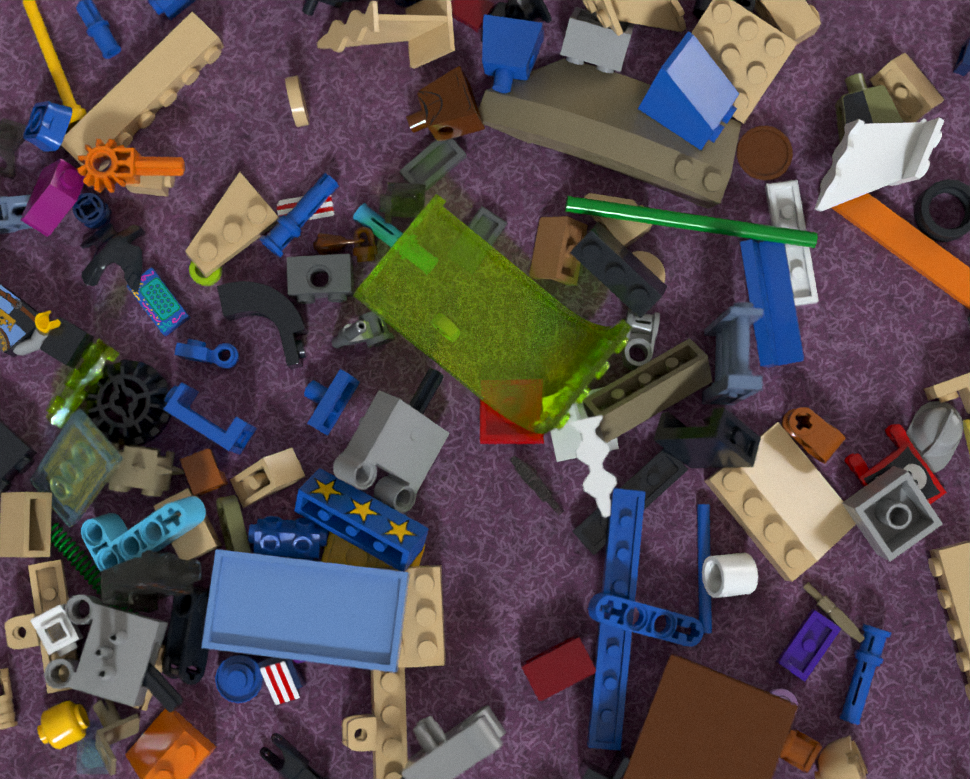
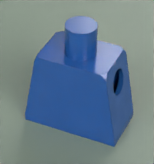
[482,14,544,93]

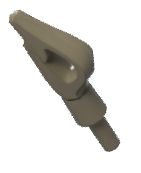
[803,582,864,642]

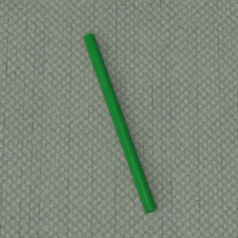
[565,196,818,248]

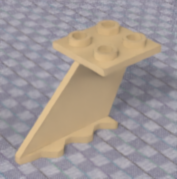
[317,0,455,68]
[582,0,686,36]

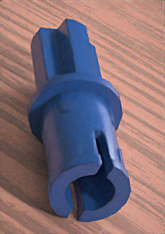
[76,0,121,59]

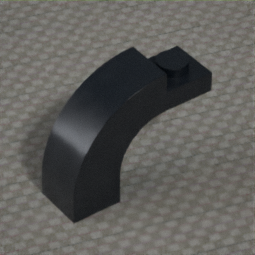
[217,281,309,370]

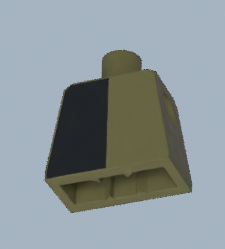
[835,73,904,142]

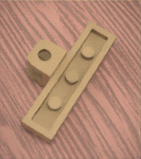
[5,559,78,694]
[342,667,408,779]

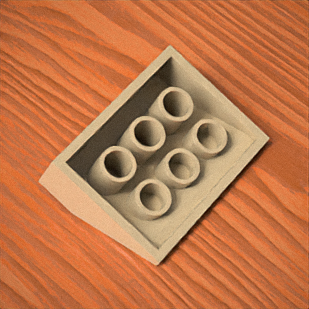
[704,422,856,582]

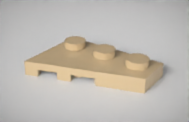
[185,172,278,278]

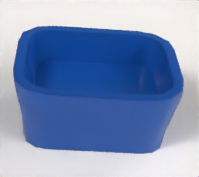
[23,101,72,152]

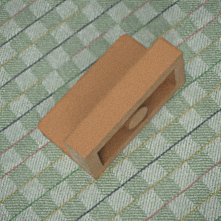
[529,216,588,286]

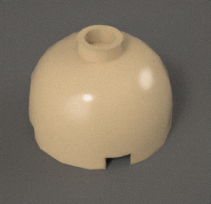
[814,735,868,779]

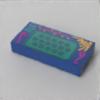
[127,267,191,336]

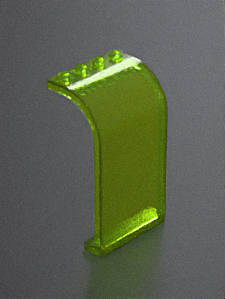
[354,193,632,434]

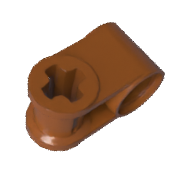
[782,407,846,464]
[780,729,822,773]

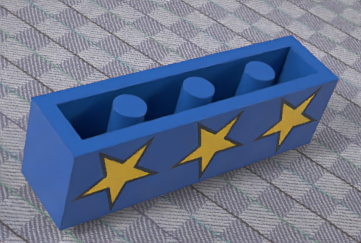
[294,468,429,572]

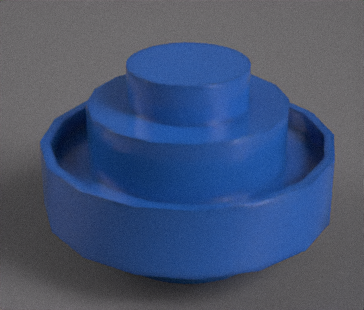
[215,654,264,703]

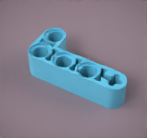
[81,496,206,576]

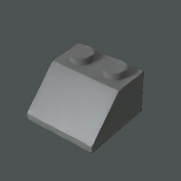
[560,7,635,73]

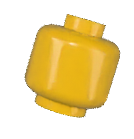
[37,700,90,749]

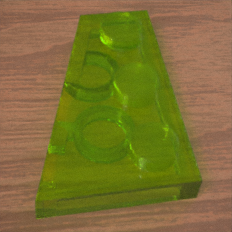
[46,338,120,429]

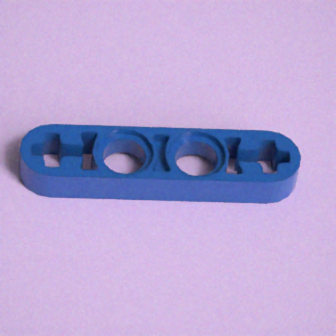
[588,593,704,647]

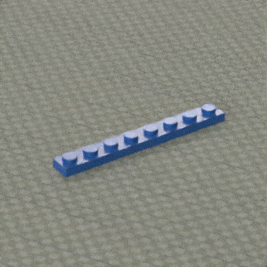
[587,488,646,751]

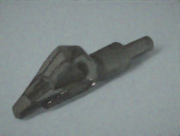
[510,456,564,515]

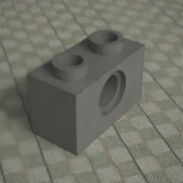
[286,254,354,304]

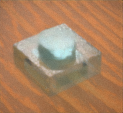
[76,739,112,774]

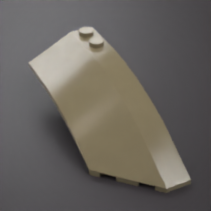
[479,58,741,209]

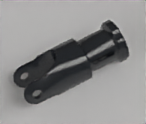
[259,733,328,779]

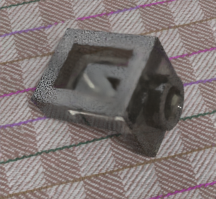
[379,182,426,224]

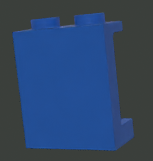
[163,382,257,455]

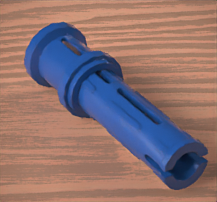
[259,173,339,258]
[839,624,891,725]

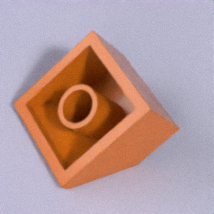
[125,709,216,779]

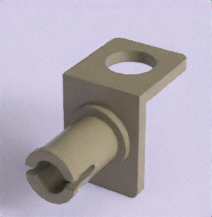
[93,698,140,776]

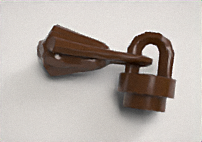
[313,227,378,262]

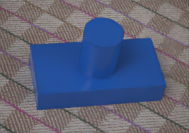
[304,369,360,436]

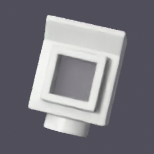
[30,604,83,657]

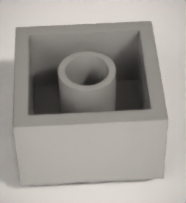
[842,466,943,561]

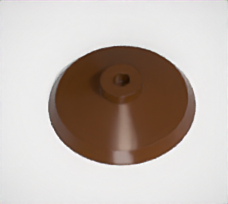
[737,126,793,180]

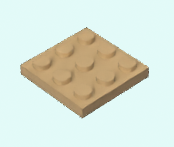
[692,0,798,124]

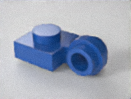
[174,339,239,369]

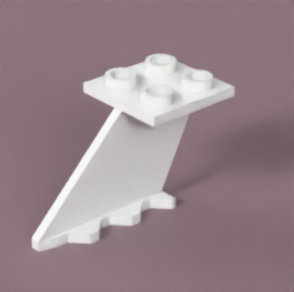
[815,118,944,212]
[544,387,619,517]

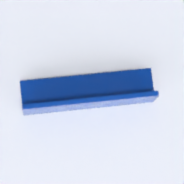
[740,239,804,368]

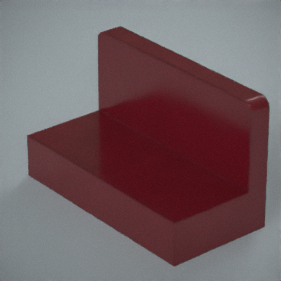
[520,634,596,701]

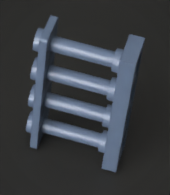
[702,302,763,405]

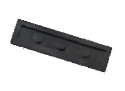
[572,448,688,555]

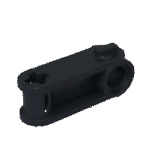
[162,586,210,685]

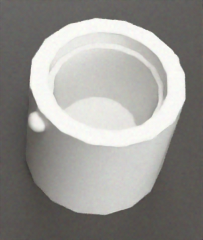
[702,553,758,598]

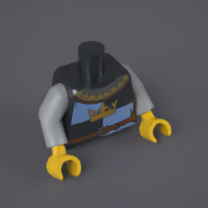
[0,284,61,357]

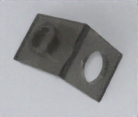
[0,118,27,179]

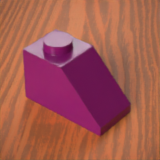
[20,159,85,236]

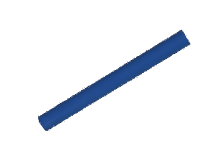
[697,504,712,633]

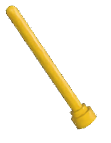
[22,0,87,131]

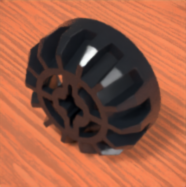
[83,359,172,446]

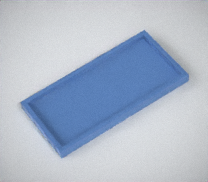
[202,549,410,673]

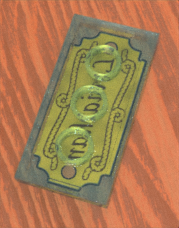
[30,409,123,528]

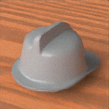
[906,401,964,473]

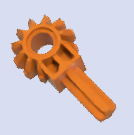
[77,138,185,193]

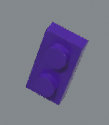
[776,609,841,682]

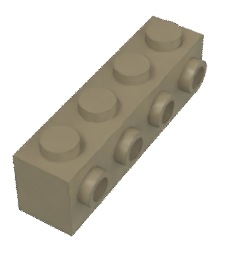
[582,338,712,443]

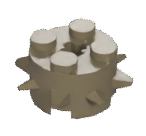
[104,443,185,497]

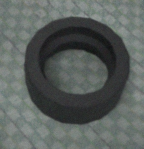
[914,179,970,242]

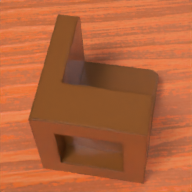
[180,448,229,496]

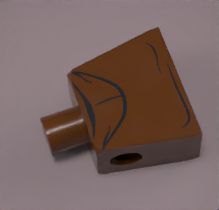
[406,66,485,141]

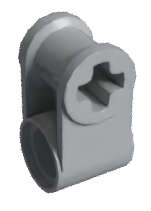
[622,308,660,371]

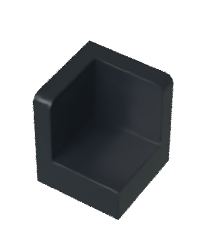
[40,317,95,369]

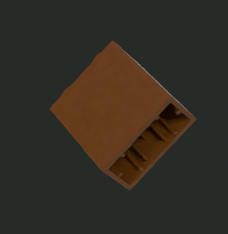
[623,653,799,779]

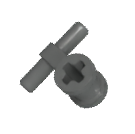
[332,309,395,349]

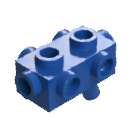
[248,516,328,561]

